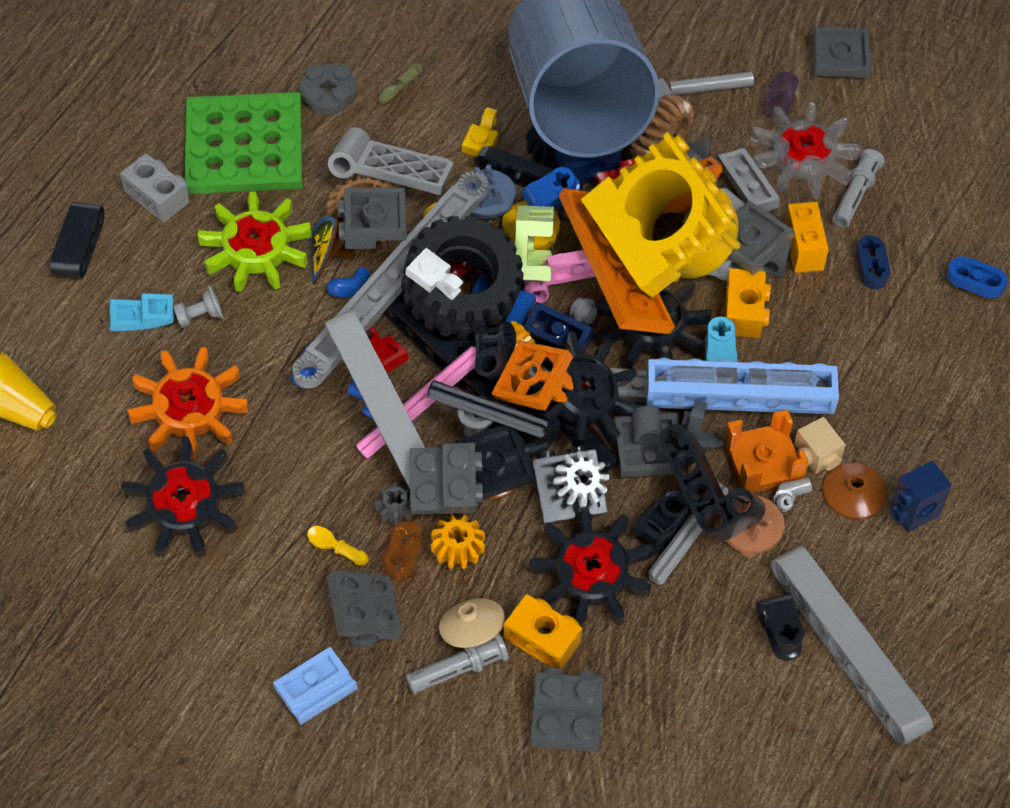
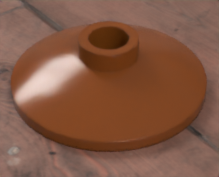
[822,462,887,520]

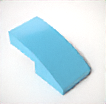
[109,293,174,331]

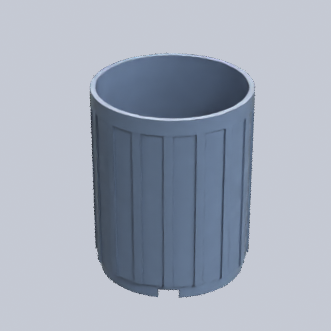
[507,0,659,157]

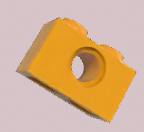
[784,202,829,273]
[725,268,771,338]
[504,594,582,669]

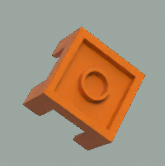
[724,409,809,493]

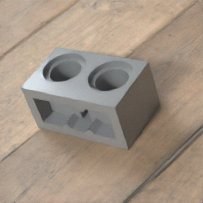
[120,153,190,223]

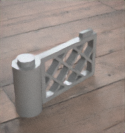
[328,127,454,195]

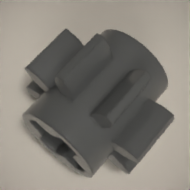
[375,484,411,526]

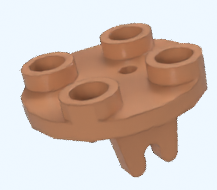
[719,495,785,557]

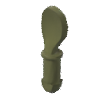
[378,63,422,104]

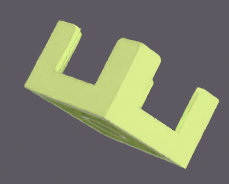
[515,205,554,281]

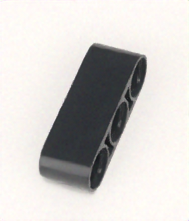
[50,202,105,279]

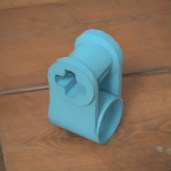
[703,317,737,362]

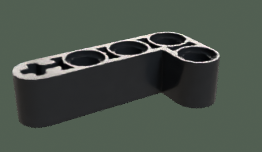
[659,424,766,541]

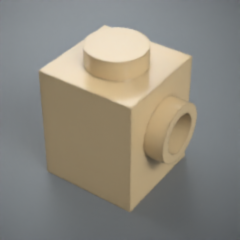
[794,417,846,474]

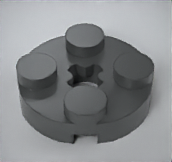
[300,64,357,115]

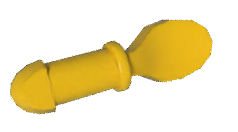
[307,526,369,566]

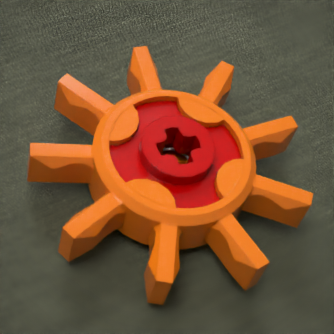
[128,347,248,460]

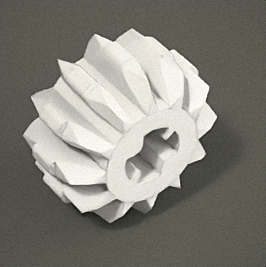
[553,451,609,507]

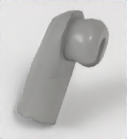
[773,477,812,512]

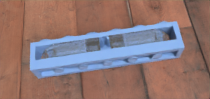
[646,358,839,414]

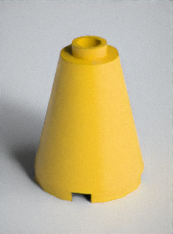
[0,352,57,431]

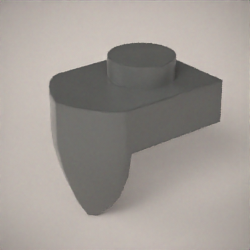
[682,401,723,450]

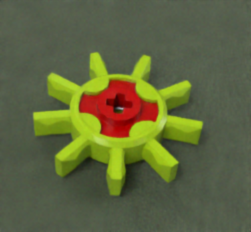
[198,191,312,292]

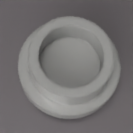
[570,298,597,325]

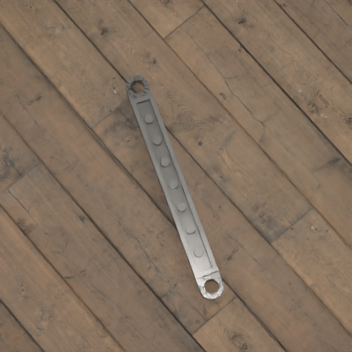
[292,171,488,388]

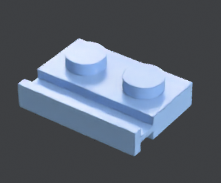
[273,647,358,725]

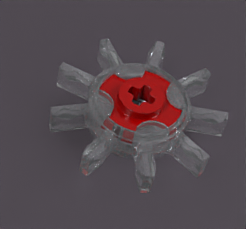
[751,103,861,199]

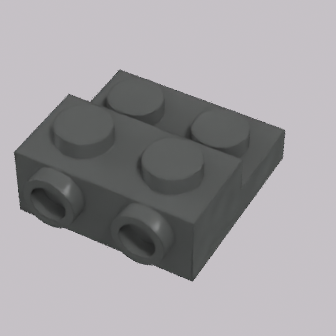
[339,188,406,249]
[410,443,483,514]
[530,667,604,752]

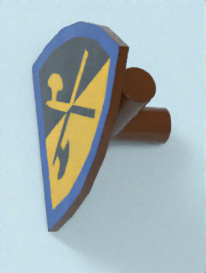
[310,216,354,284]

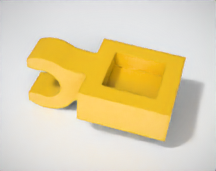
[462,107,499,156]

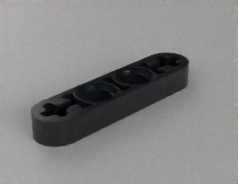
[474,146,583,191]

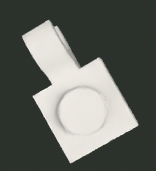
[405,248,463,300]

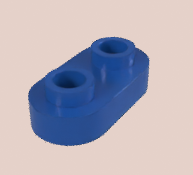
[947,256,1008,298]

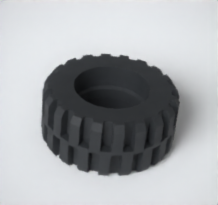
[401,216,524,339]

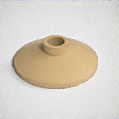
[439,598,505,648]

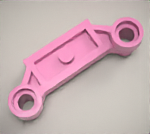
[523,250,596,303]

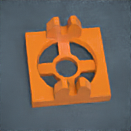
[491,340,574,411]

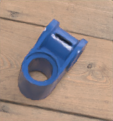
[521,167,580,210]

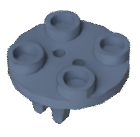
[466,165,516,221]

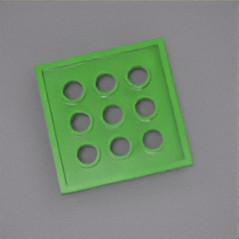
[185,92,303,194]

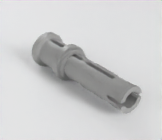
[832,149,885,228]
[406,633,509,694]

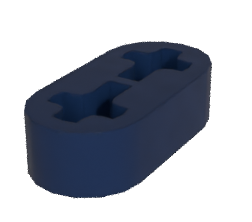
[856,235,890,290]

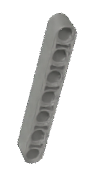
[324,308,425,489]
[771,545,933,746]

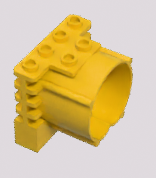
[581,131,741,297]

